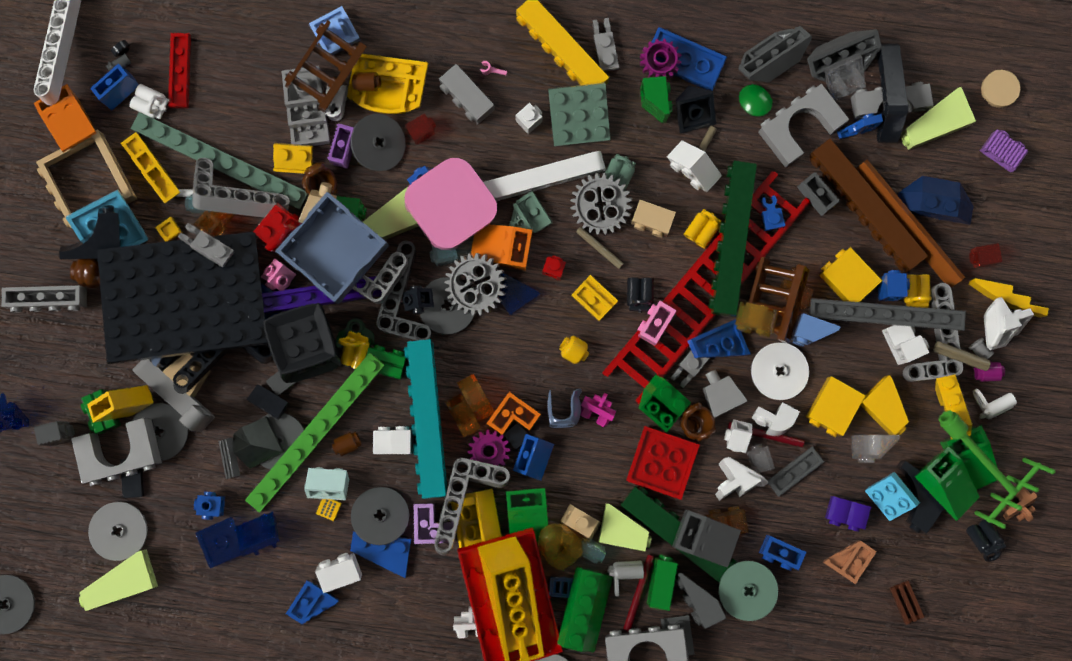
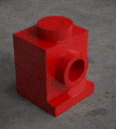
[542,256,566,280]

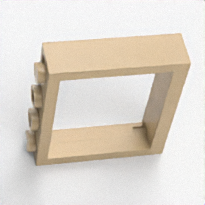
[36,129,137,229]

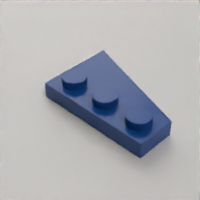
[350,531,411,578]

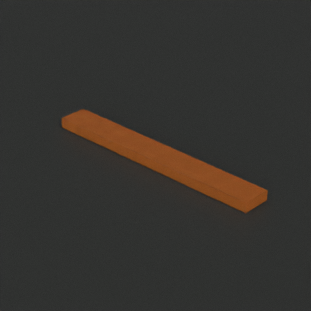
[856,160,965,287]

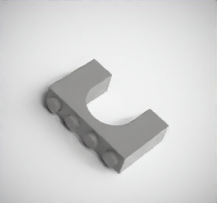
[758,84,849,168]
[71,418,162,486]
[605,624,689,661]

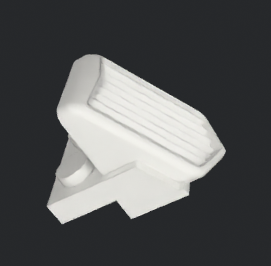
[984,297,1034,351]
[715,457,768,501]

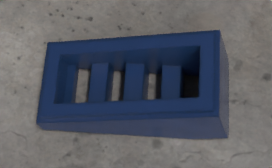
[549,576,573,598]

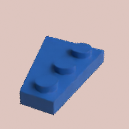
[687,319,750,358]

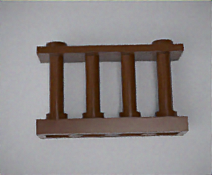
[284,20,367,112]
[740,257,810,344]

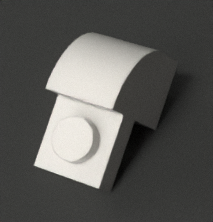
[752,402,800,436]

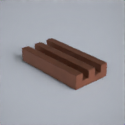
[889,580,924,625]

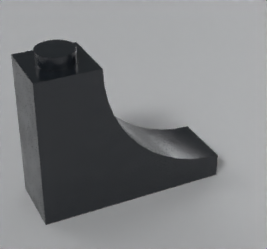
[59,205,121,259]
[896,461,944,534]

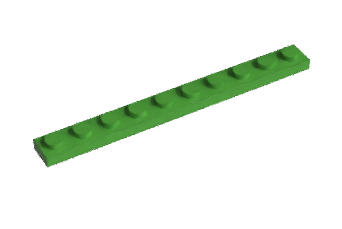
[245,352,385,513]

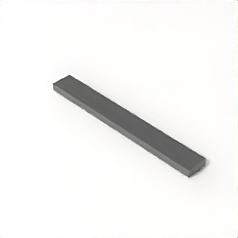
[809,299,966,331]

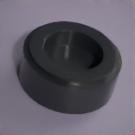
[111,40,130,57]

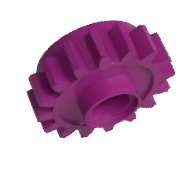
[640,39,681,78]
[468,430,510,471]

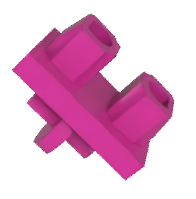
[580,393,616,427]

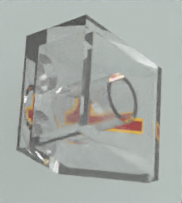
[852,435,900,463]

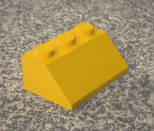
[451,489,501,548]

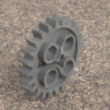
[570,172,632,235]
[444,253,507,316]

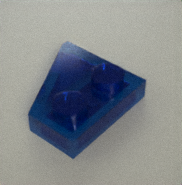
[488,273,540,315]

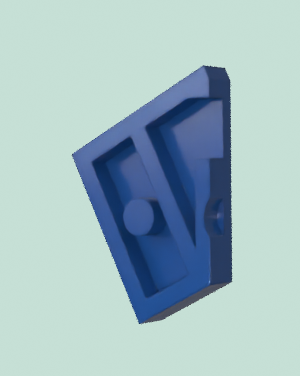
[837,113,883,139]
[286,580,339,624]

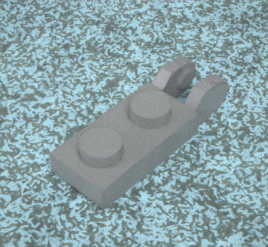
[593,18,619,72]
[178,223,234,268]
[671,351,709,388]

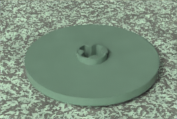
[719,561,778,621]

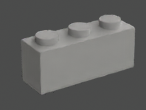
[439,64,495,124]

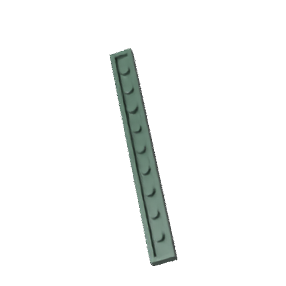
[131,112,309,210]

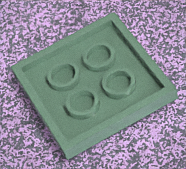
[548,82,610,146]

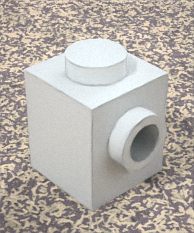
[515,103,543,134]
[724,419,752,453]

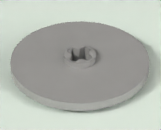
[88,502,148,561]

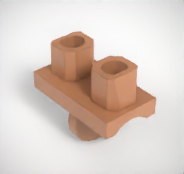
[1000,487,1038,522]

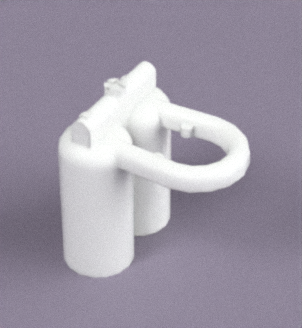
[130,84,169,119]
[973,389,1017,419]

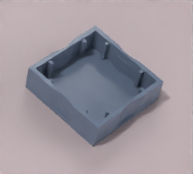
[276,192,390,304]

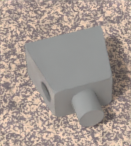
[703,369,747,417]

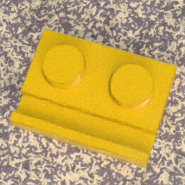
[273,143,313,174]
[571,275,618,321]

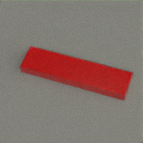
[168,33,191,108]

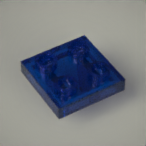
[0,393,29,432]
[237,511,279,557]

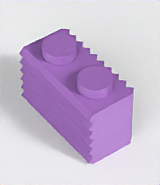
[327,124,354,169]
[980,130,1029,173]

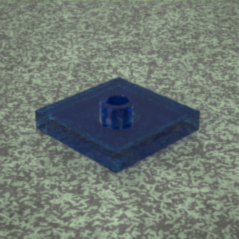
[195,517,247,569]

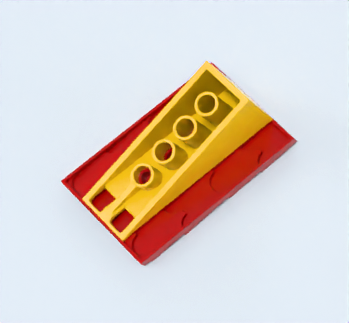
[457,528,563,661]

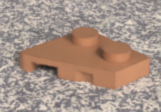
[823,540,877,584]

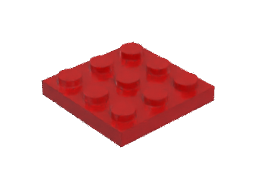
[626,426,699,500]

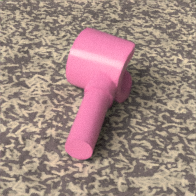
[480,61,507,75]

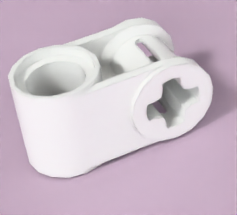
[325,84,348,122]

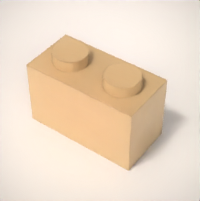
[631,200,676,238]

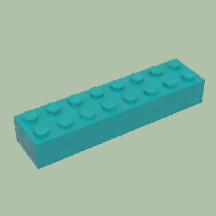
[404,339,448,499]

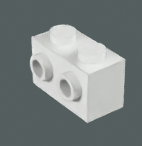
[315,553,362,593]

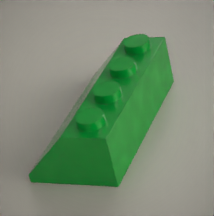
[557,566,613,652]

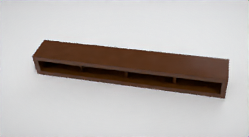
[809,138,928,273]

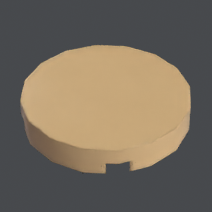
[981,70,1020,108]

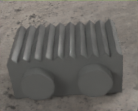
[797,172,839,216]
[34,421,75,446]

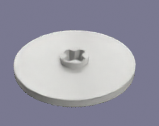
[751,343,809,400]

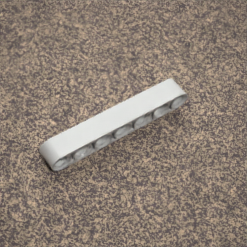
[34,0,81,105]
[483,151,606,201]

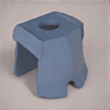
[547,389,582,428]

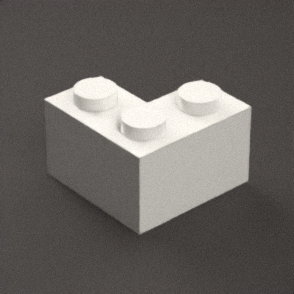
[667,140,722,192]
[882,325,929,365]
[373,426,414,454]

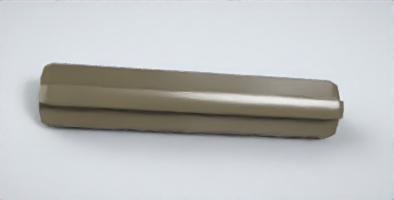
[934,341,991,371]

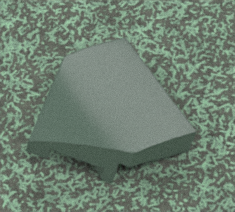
[509,191,553,233]

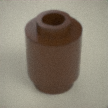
[352,72,381,92]
[332,431,362,457]

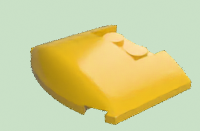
[347,54,428,114]

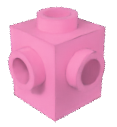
[261,259,296,291]

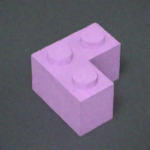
[414,503,455,544]

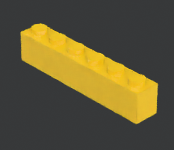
[516,0,609,85]

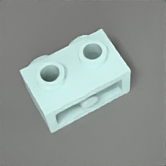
[304,467,349,500]

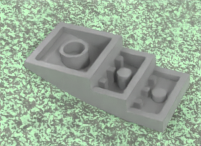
[282,66,330,146]

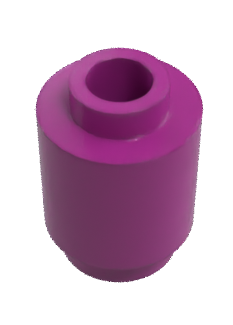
[974,362,1005,382]

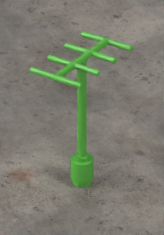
[939,410,1055,529]

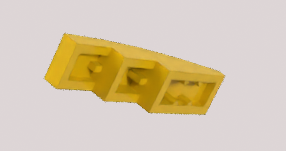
[121,132,181,204]
[969,278,1049,318]

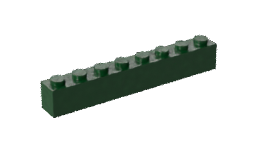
[709,161,757,317]
[620,486,753,595]

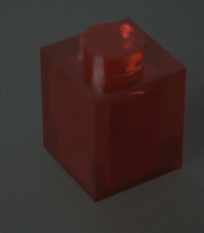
[405,113,436,145]
[969,243,1002,268]

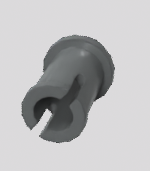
[106,53,132,71]

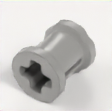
[968,337,994,359]

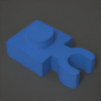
[761,195,785,231]

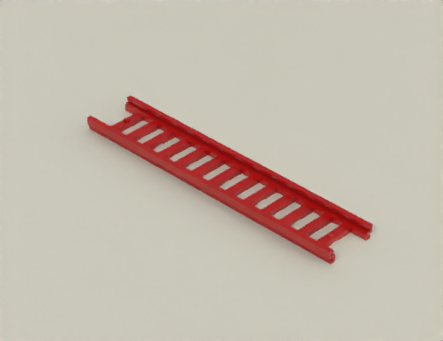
[602,171,810,405]

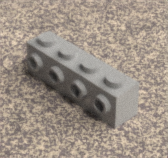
[2,285,87,313]

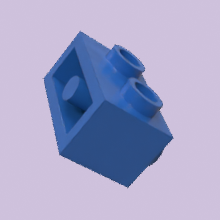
[90,63,139,110]
[878,270,910,301]
[513,434,554,481]
[759,535,806,571]

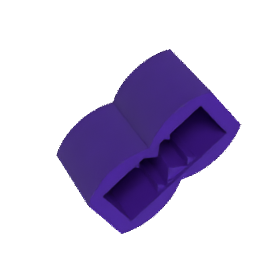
[825,496,871,532]

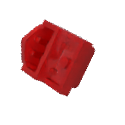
[253,202,302,252]

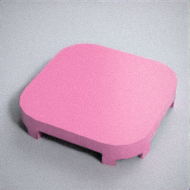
[404,158,497,251]

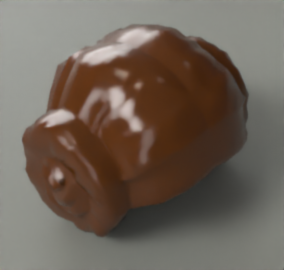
[302,162,337,195]
[70,258,100,289]
[680,402,716,441]

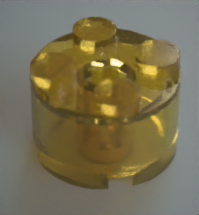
[735,302,779,338]
[537,523,583,570]

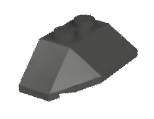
[738,26,812,82]
[807,29,882,85]

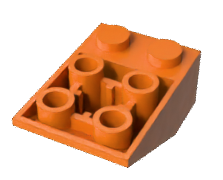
[34,84,97,153]
[471,224,532,270]

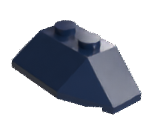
[897,176,973,225]

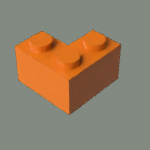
[487,392,541,435]

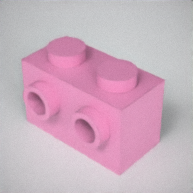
[637,301,676,346]

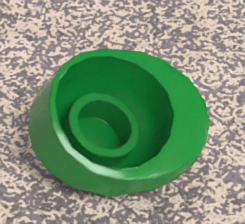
[739,84,772,117]

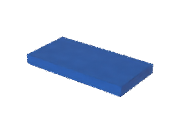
[652,27,727,91]

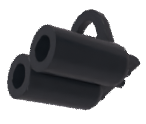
[627,278,654,313]
[966,519,1006,562]

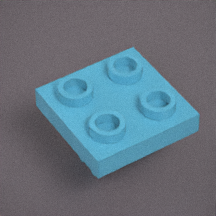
[865,472,920,521]

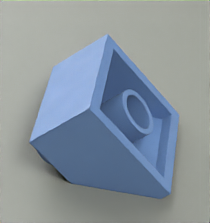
[791,313,840,347]

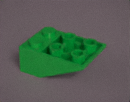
[940,425,997,490]
[915,446,979,521]
[506,488,550,547]

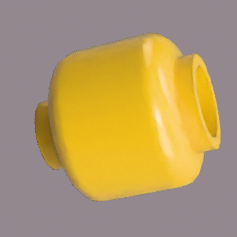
[559,336,589,364]

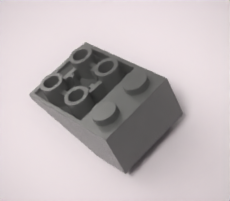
[672,510,741,568]
[675,570,726,629]

